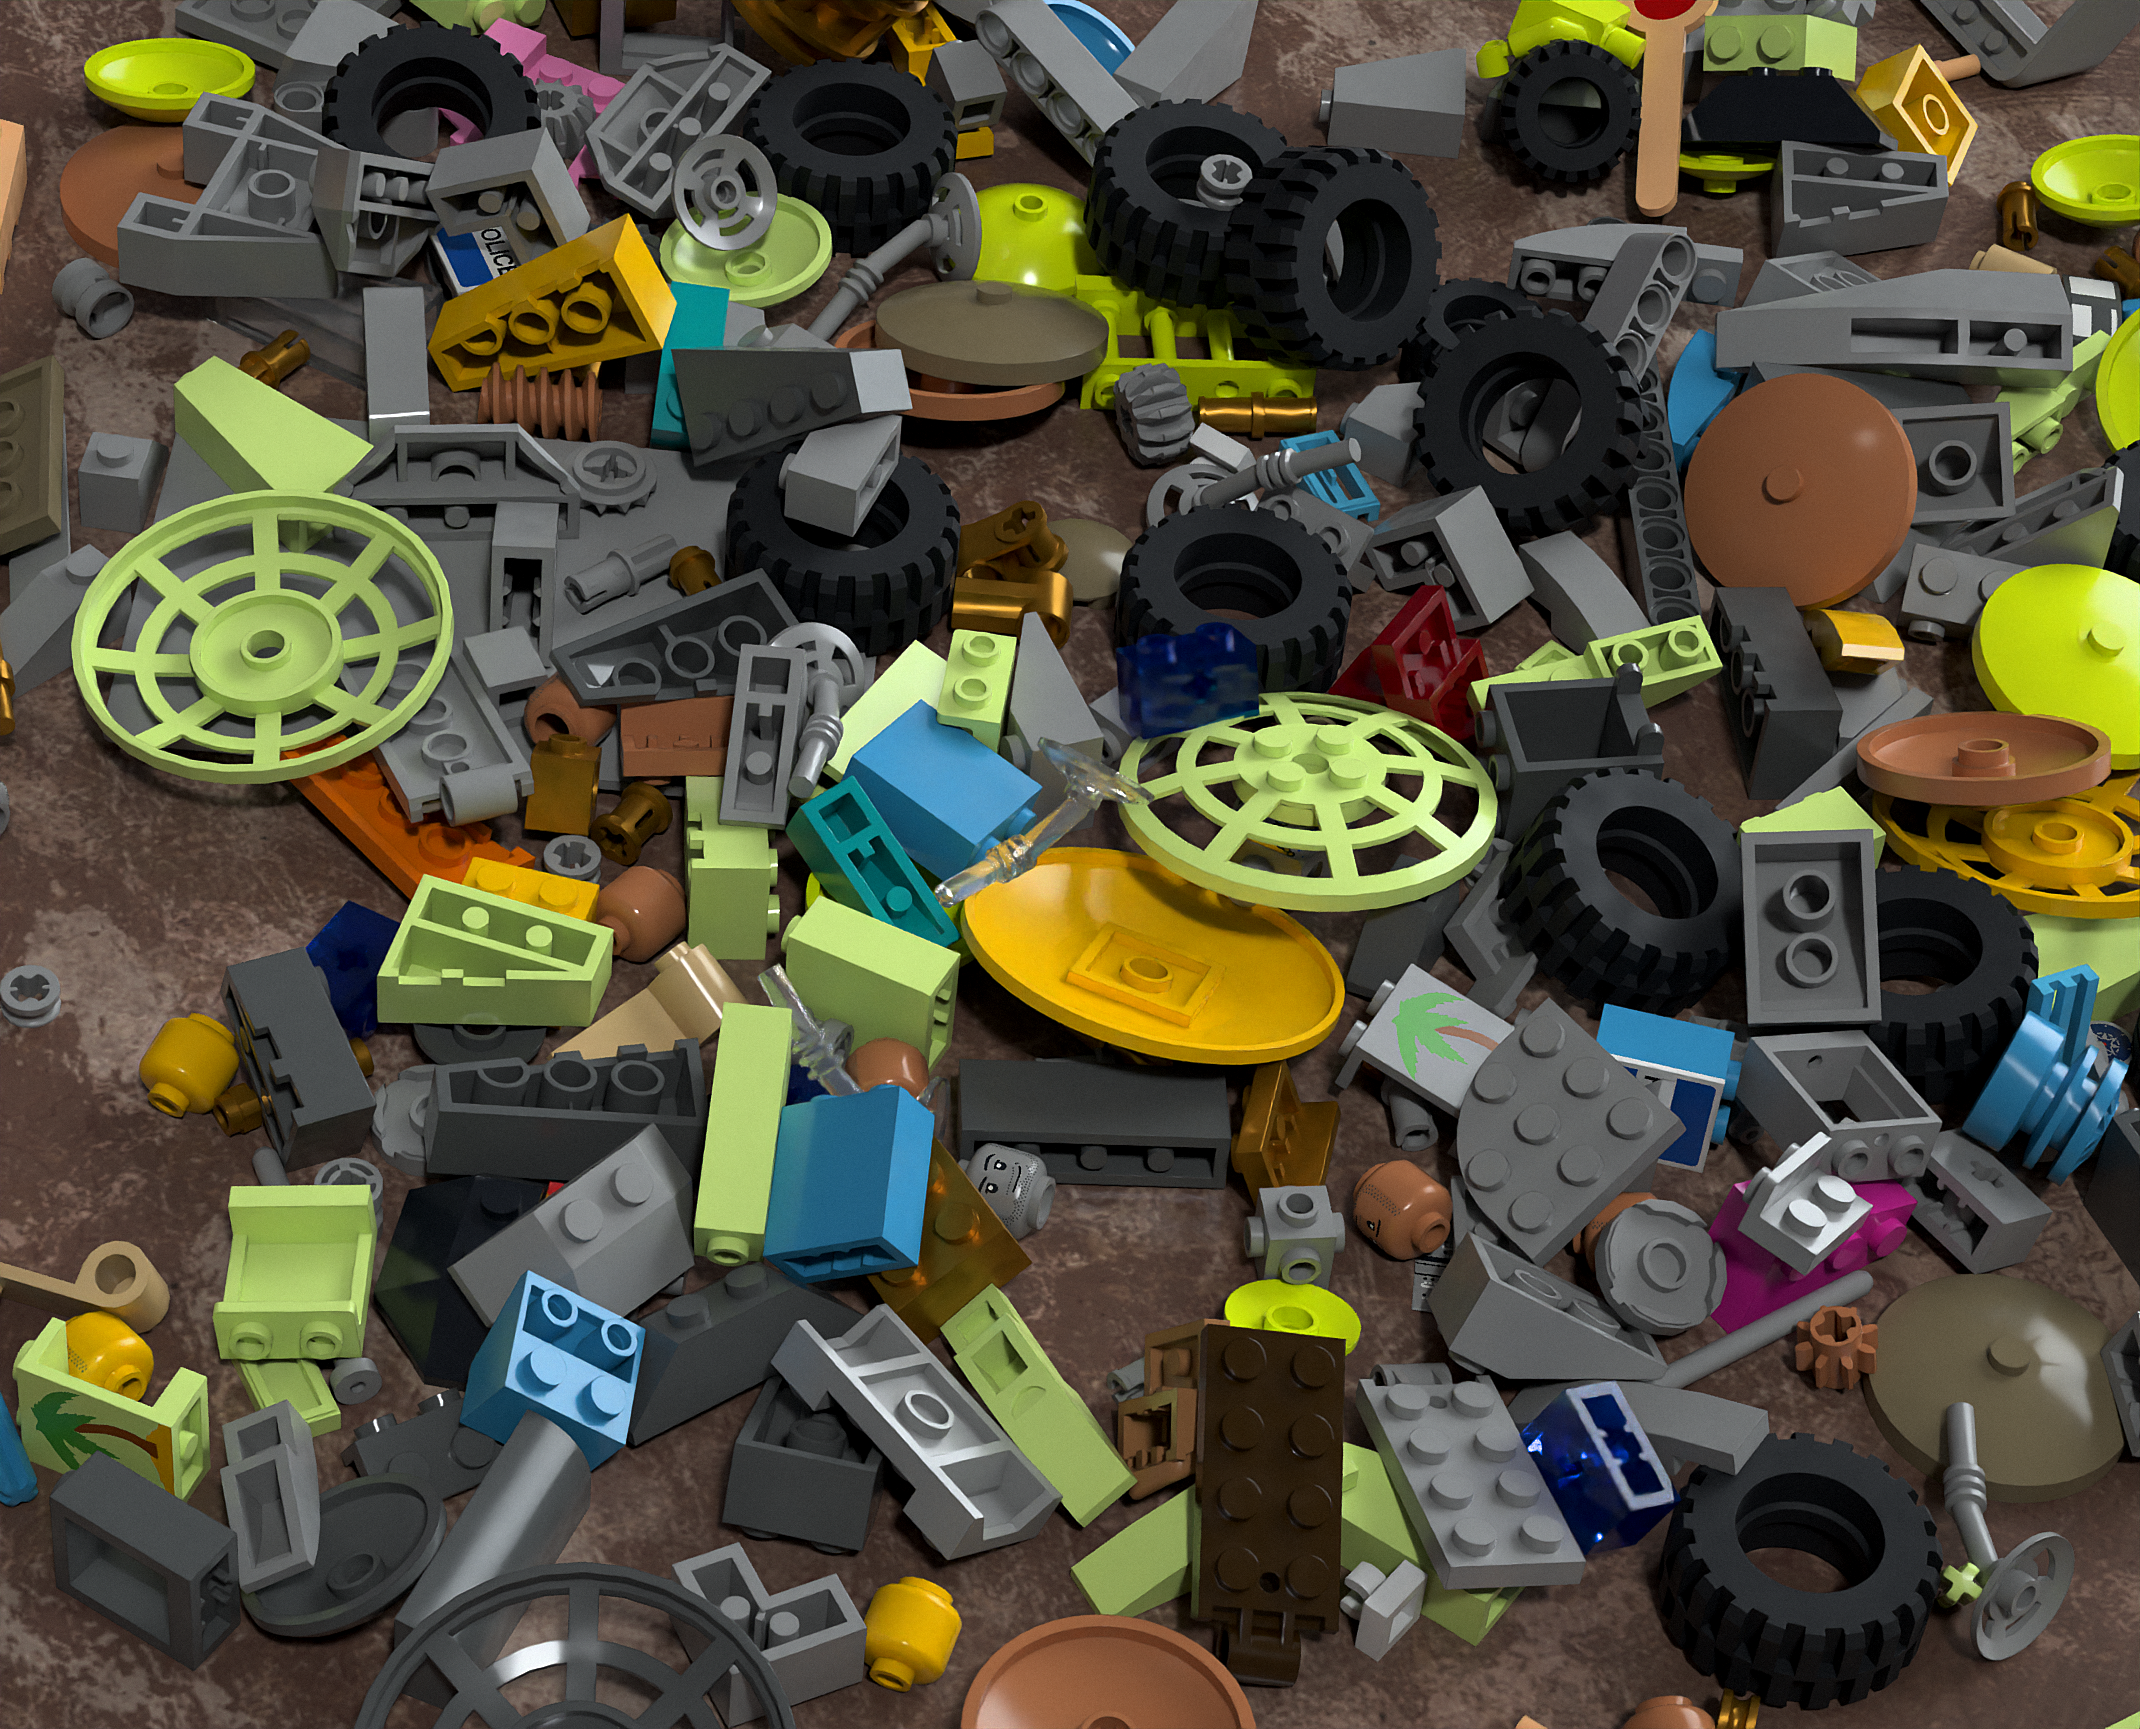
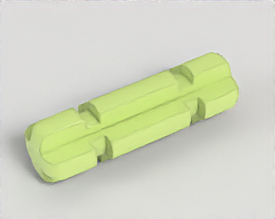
[1935,1562,1983,1609]

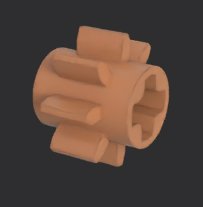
[1795,1305,1878,1390]

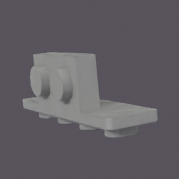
[1443,850,1606,1020]

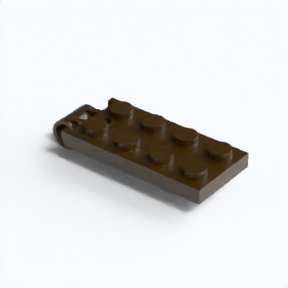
[1191,1323,1346,1687]

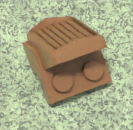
[1118,1318,1230,1500]

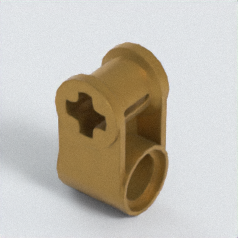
[954,500,1069,589]

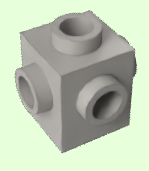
[1244,1185,1345,1290]

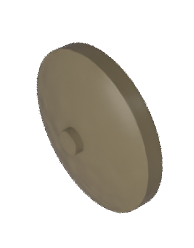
[875,280,1109,386]
[1862,1273,2128,1503]

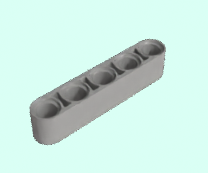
[975,0,1139,168]
[1522,233,1697,473]

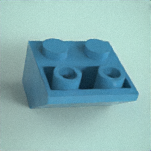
[459,1270,646,1471]

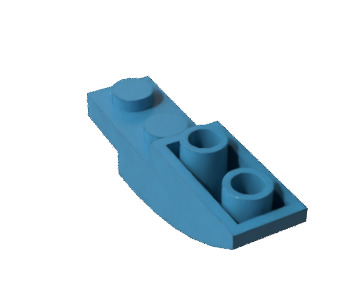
[1666,329,1745,483]

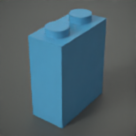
[841,699,1042,889]
[763,1084,935,1284]

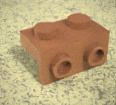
[620,695,735,785]

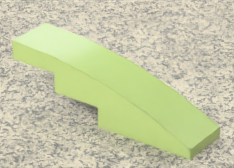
[1070,1448,1359,1617]

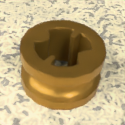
[1715,1688,1760,1729]

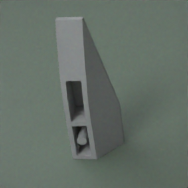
[1714,268,2073,389]

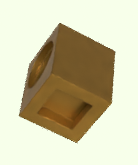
[524,734,602,836]

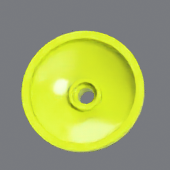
[84,38,256,123]
[2031,134,2140,229]
[947,183,1105,296]

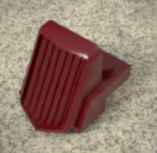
[1328,585,1490,757]

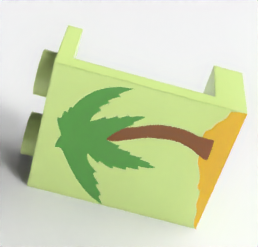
[12,1317,211,1503]

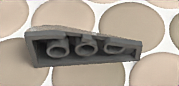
[549,568,815,706]

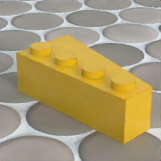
[427,213,677,392]

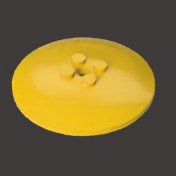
[961,847,1345,1065]

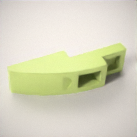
[1995,330,2112,475]
[1466,615,1723,716]
[940,1283,1138,1528]

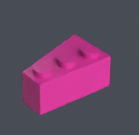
[1708,1179,1918,1334]

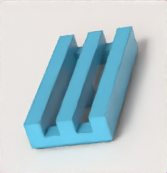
[1278,430,1381,522]
[2024,964,2100,1067]

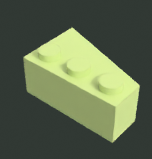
[683,776,780,960]
[377,874,614,1027]

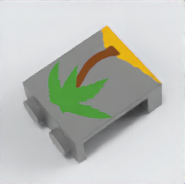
[1335,963,1516,1160]

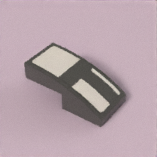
[2061,274,2122,347]

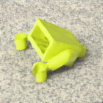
[1476,0,1647,78]

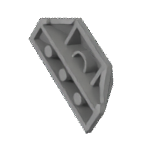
[584,43,772,219]
[308,146,443,277]
[333,424,580,543]
[1939,466,2124,569]
[447,1122,695,1328]

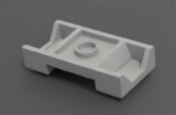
[770,1303,1063,1560]

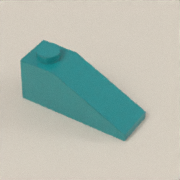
[649,281,730,453]
[785,775,962,948]

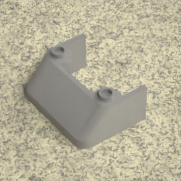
[1920,0,2140,88]

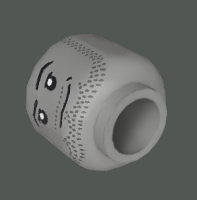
[958,1143,1056,1240]

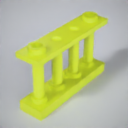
[1073,275,1317,411]

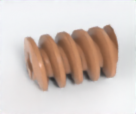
[478,362,603,442]

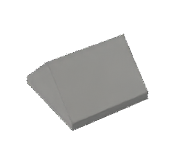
[1890,402,2016,526]

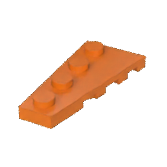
[280,732,536,901]

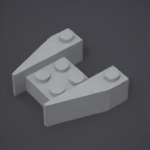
[117,91,350,299]

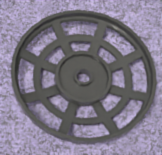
[354,1562,797,1729]

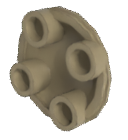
[1035,518,1133,610]

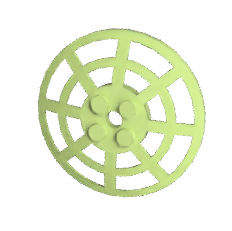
[71,489,455,784]
[1116,692,1498,912]

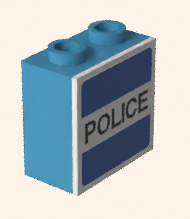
[1596,1004,1742,1173]

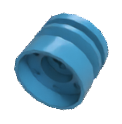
[1960,1010,2129,1187]

